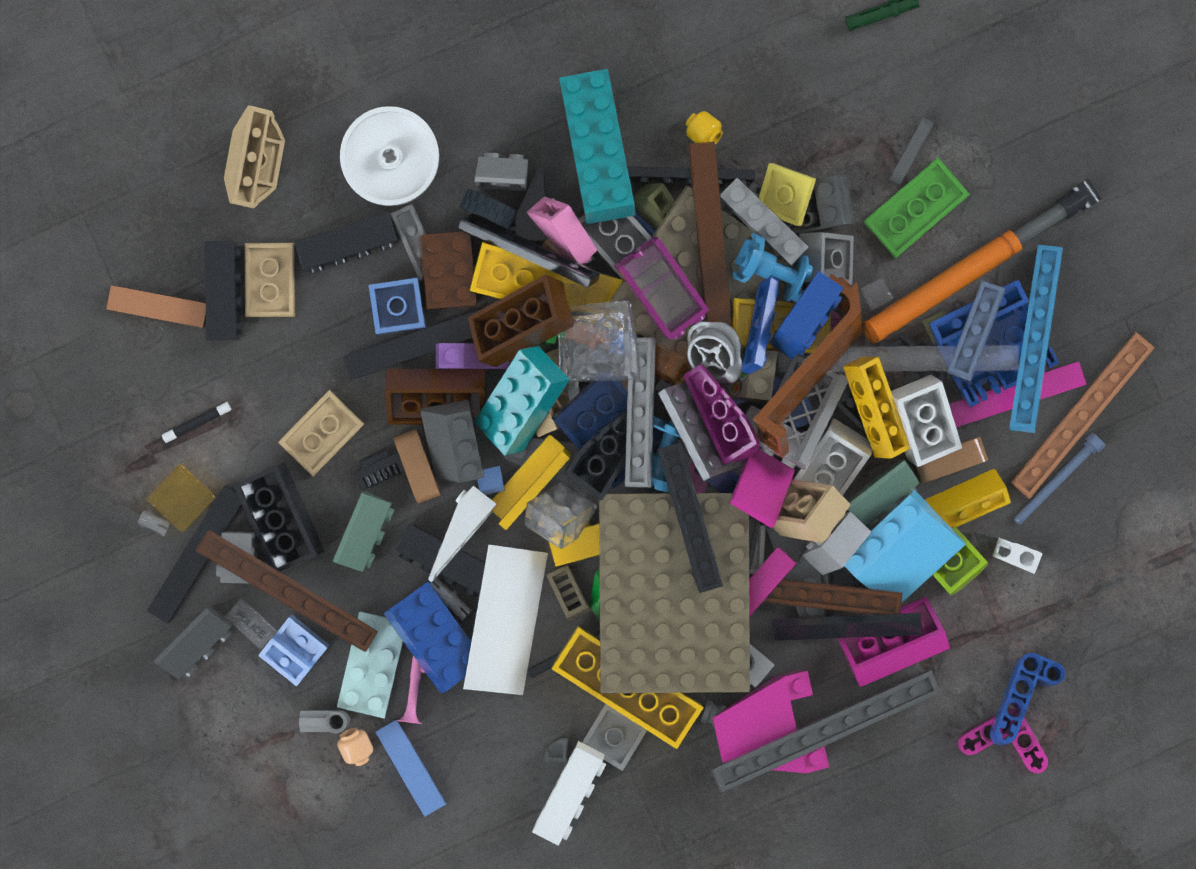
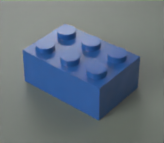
[768,271,843,360]

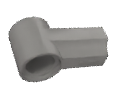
[299,709,350,733]

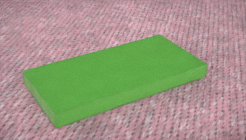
[863,158,970,259]

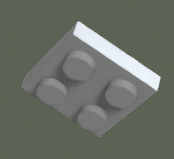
[582,704,647,771]

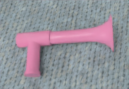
[397,656,425,724]

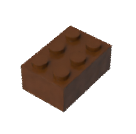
[418,232,476,311]

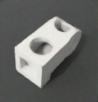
[992,538,1043,574]

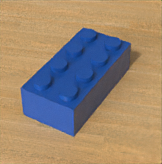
[383,582,471,693]

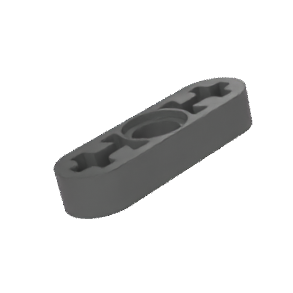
[889,117,934,185]

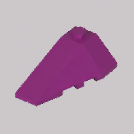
[683,364,760,465]

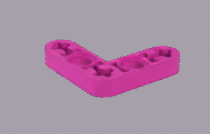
[958,708,1048,773]

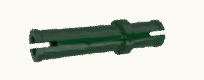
[845,0,920,32]

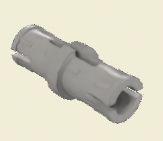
[430,576,473,621]

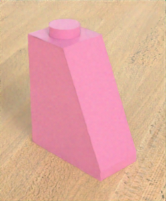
[527,196,598,264]

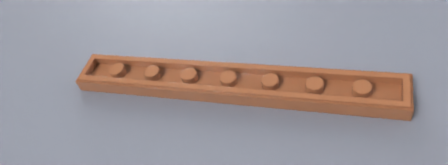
[1010,332,1155,499]

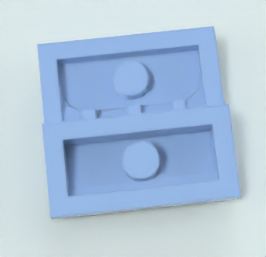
[258,615,330,686]

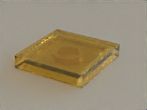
[147,463,217,533]

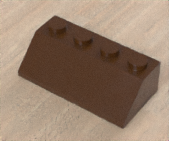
[385,369,486,425]

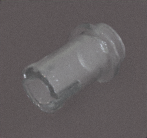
[137,510,171,537]

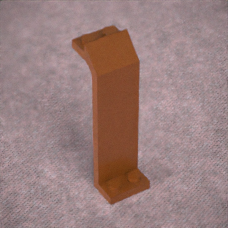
[753,274,862,458]

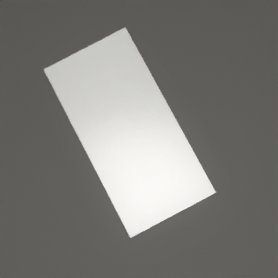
[463,545,548,695]

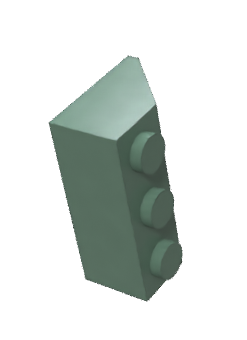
[846,460,919,528]
[333,492,395,572]

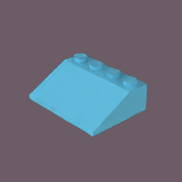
[844,490,966,602]

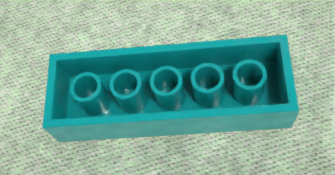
[559,69,636,224]

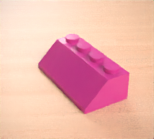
[838,597,950,687]

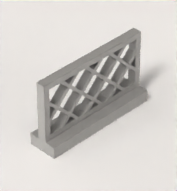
[756,355,848,470]

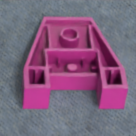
[712,670,829,773]

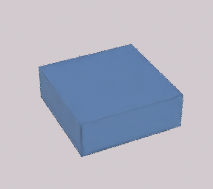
[477,466,505,495]

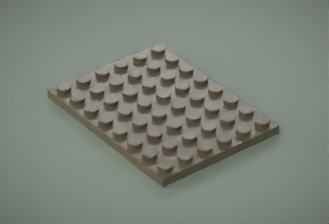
[599,493,750,693]

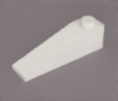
[428,486,496,582]

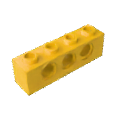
[843,357,910,459]

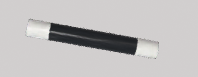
[162,401,232,443]

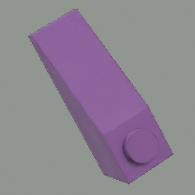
[436,343,509,369]

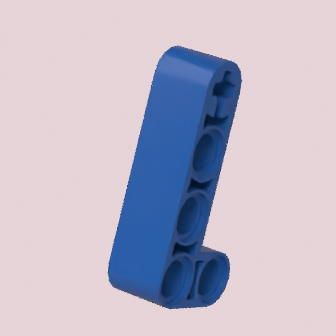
[990,653,1065,746]

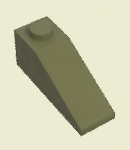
[633,183,675,231]

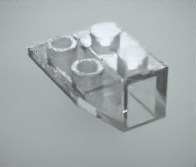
[525,482,597,549]

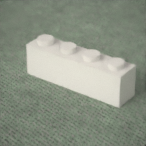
[532,741,606,846]

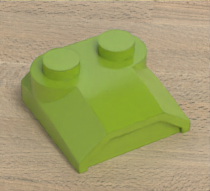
[933,526,988,596]

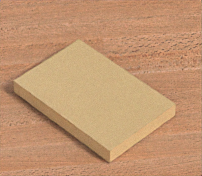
[245,243,295,317]
[278,390,365,477]

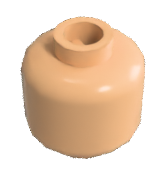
[337,728,373,766]

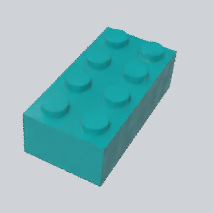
[474,346,570,456]

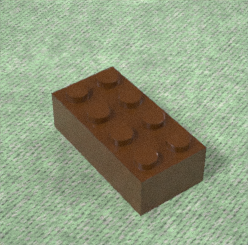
[468,275,574,367]

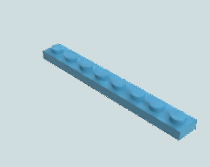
[1010,245,1063,433]

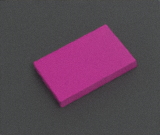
[730,449,795,528]

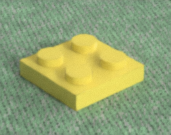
[759,163,816,226]

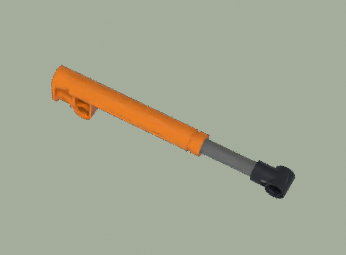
[862,179,1102,344]

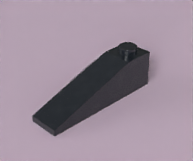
[563,408,627,501]

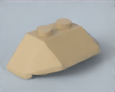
[224,106,285,208]

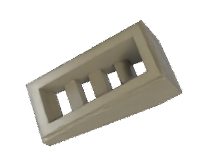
[546,564,591,621]

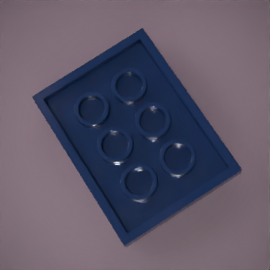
[552,368,663,489]

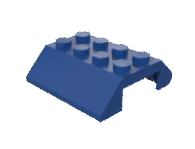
[929,280,1059,408]

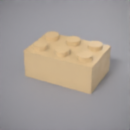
[772,480,851,543]

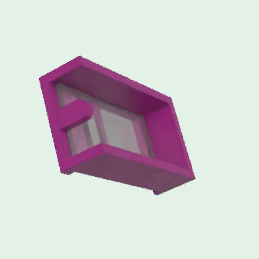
[614,236,709,340]

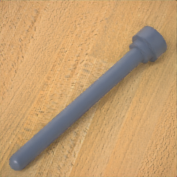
[1014,432,1106,524]

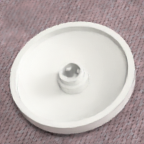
[340,107,439,206]

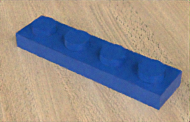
[741,276,780,374]

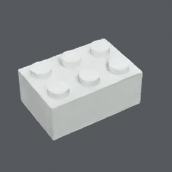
[891,375,962,467]

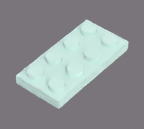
[337,611,403,719]

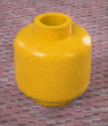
[686,111,723,145]

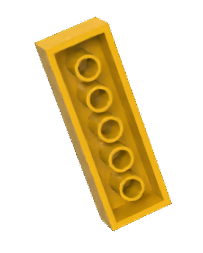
[552,625,704,749]

